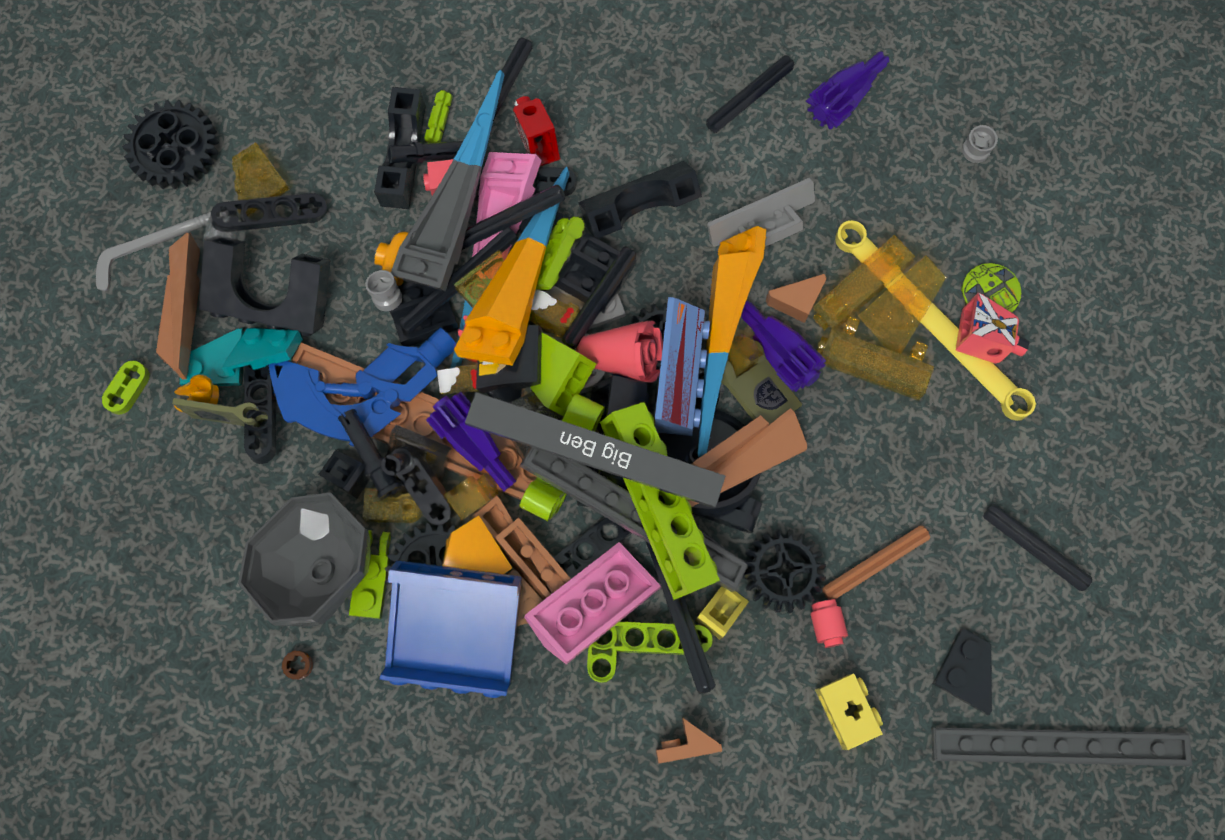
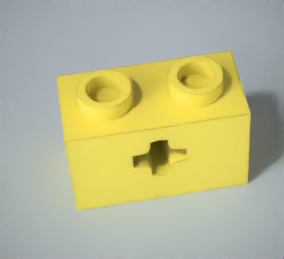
[815,674,883,750]

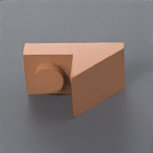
[656,718,722,764]

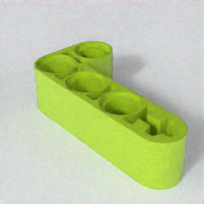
[520,393,605,521]
[587,622,713,683]

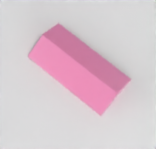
[524,542,661,665]

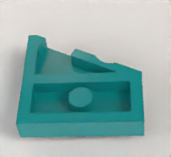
[221,328,303,376]
[179,329,245,386]

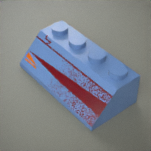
[655,297,710,436]

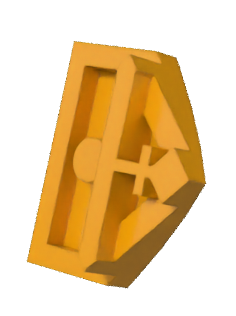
[442,515,512,574]

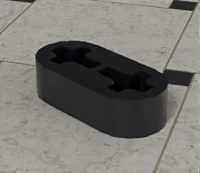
[533,167,576,196]

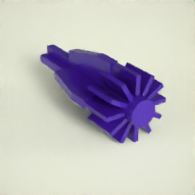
[806,51,889,129]
[741,301,826,392]
[426,391,516,492]

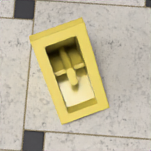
[695,586,749,640]

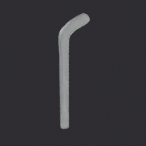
[96,212,226,291]

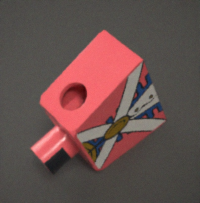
[956,292,1030,364]

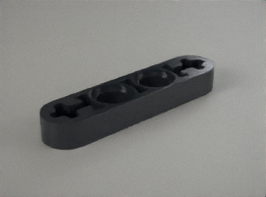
[210,193,327,232]
[244,364,276,464]
[553,518,632,579]

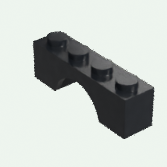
[374,87,426,209]
[578,161,702,239]

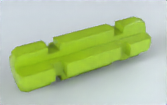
[424,90,453,143]

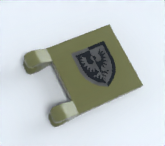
[721,341,802,426]
[172,398,268,427]

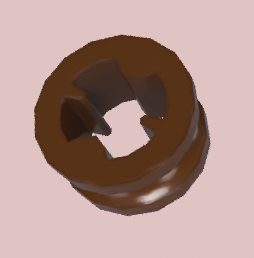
[282,651,313,680]

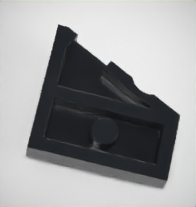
[932,628,992,715]

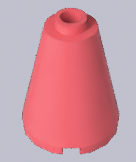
[576,321,663,383]

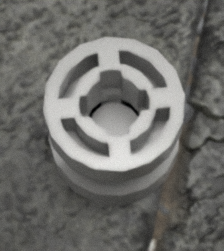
[962,125,998,163]
[365,270,402,311]

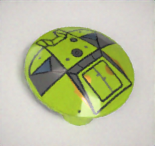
[961,263,1021,313]

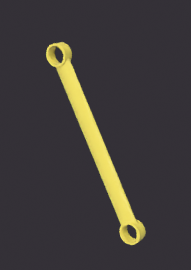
[835,220,1036,421]

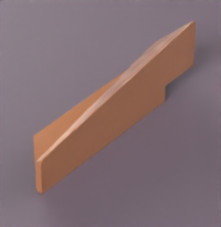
[156,233,200,380]
[687,408,807,507]
[471,496,571,600]

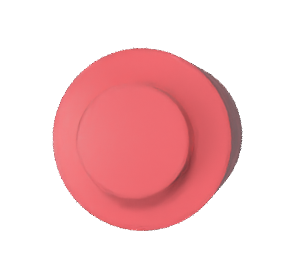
[810,599,848,648]

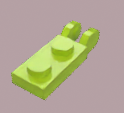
[536,217,585,290]
[349,530,391,619]

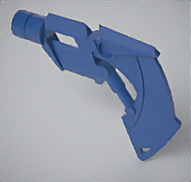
[269,328,457,446]

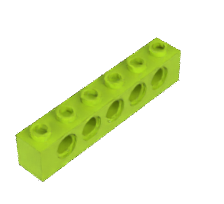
[600,402,720,600]

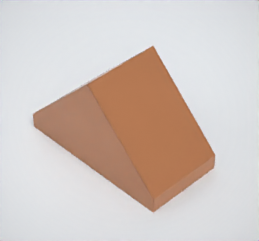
[766,274,826,323]

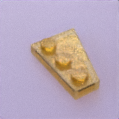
[858,255,947,360]

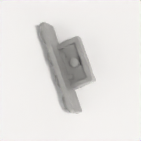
[707,178,815,247]

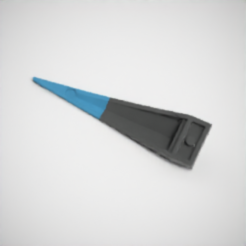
[391,70,504,291]

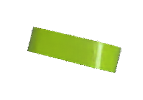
[102,361,150,415]

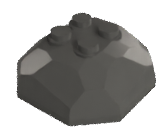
[238,492,371,626]

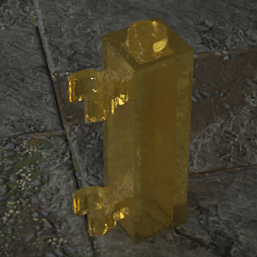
[813,235,915,333]
[816,316,934,401]

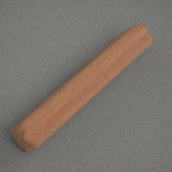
[822,525,930,600]

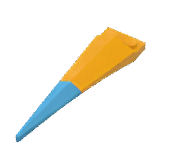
[454,167,570,366]
[698,226,766,457]

